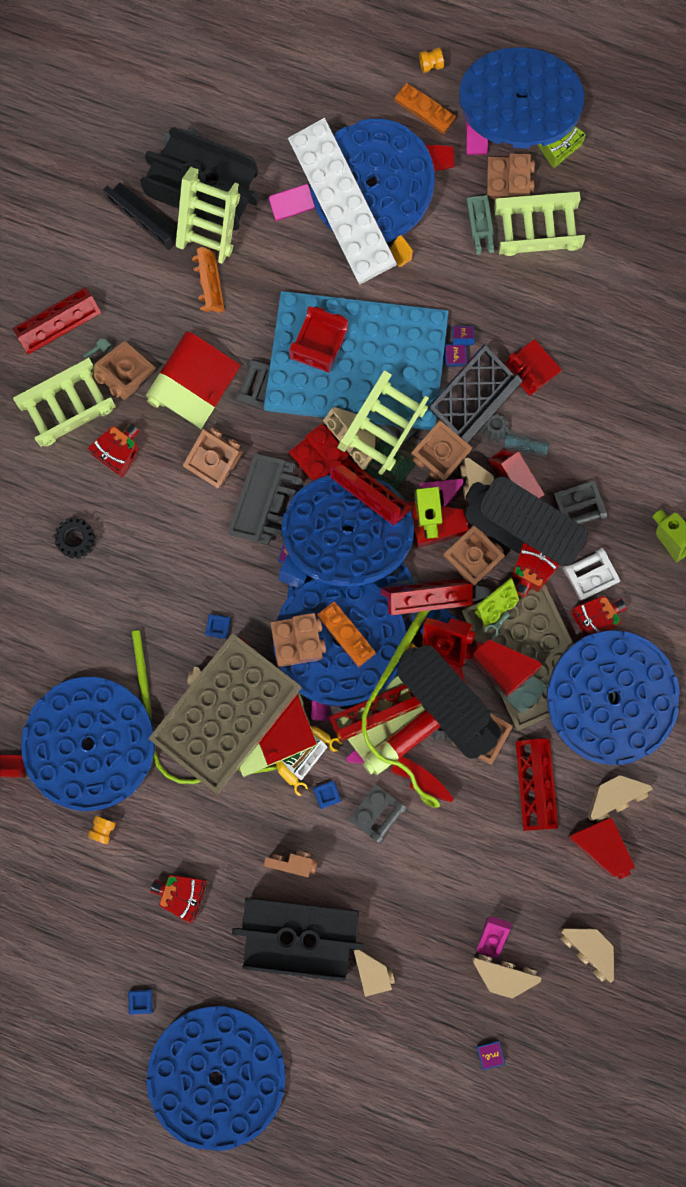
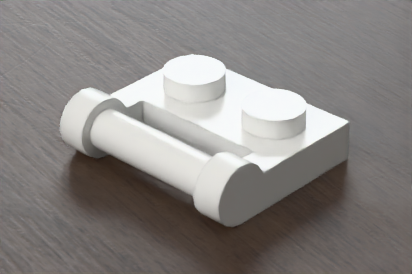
[563,548,620,601]

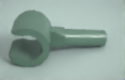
[83,338,113,359]
[485,612,510,638]

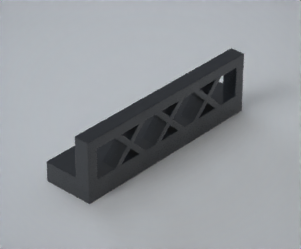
[103,182,177,250]

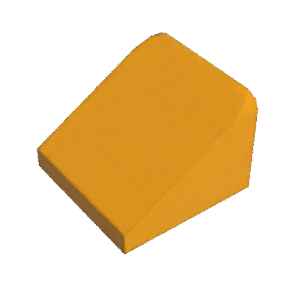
[390,235,413,267]

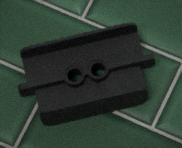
[140,127,259,231]
[465,477,587,566]
[397,645,501,759]
[232,897,365,981]

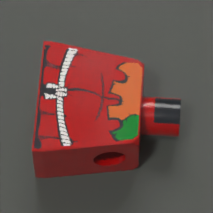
[87,423,139,478]
[512,543,560,598]
[570,596,627,636]
[150,875,207,923]

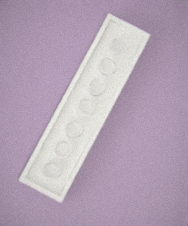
[288,118,397,284]

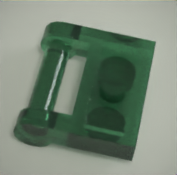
[360,440,415,490]

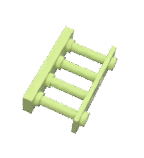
[176,167,240,264]
[494,192,585,256]
[13,358,116,447]
[337,370,429,475]

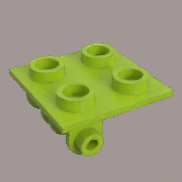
[474,578,519,627]

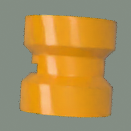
[419,47,444,73]
[87,815,116,845]

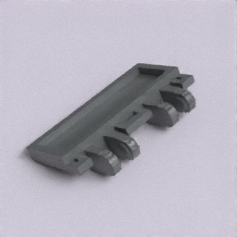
[228,454,302,545]

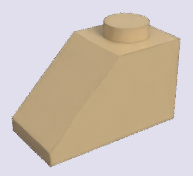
[354,949,395,997]

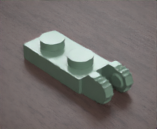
[466,195,494,255]

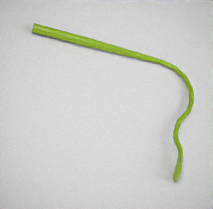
[362,611,440,808]
[132,630,277,784]

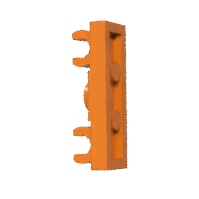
[394,83,456,135]
[192,247,225,313]
[317,601,376,668]

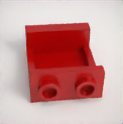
[289,306,348,373]

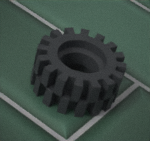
[54,517,96,559]

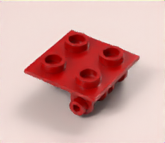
[503,339,562,397]

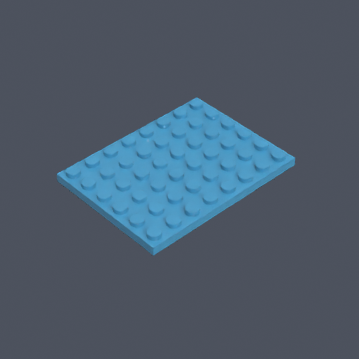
[264,291,448,430]

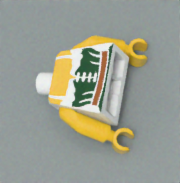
[276,726,342,796]

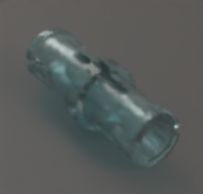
[504,434,549,456]

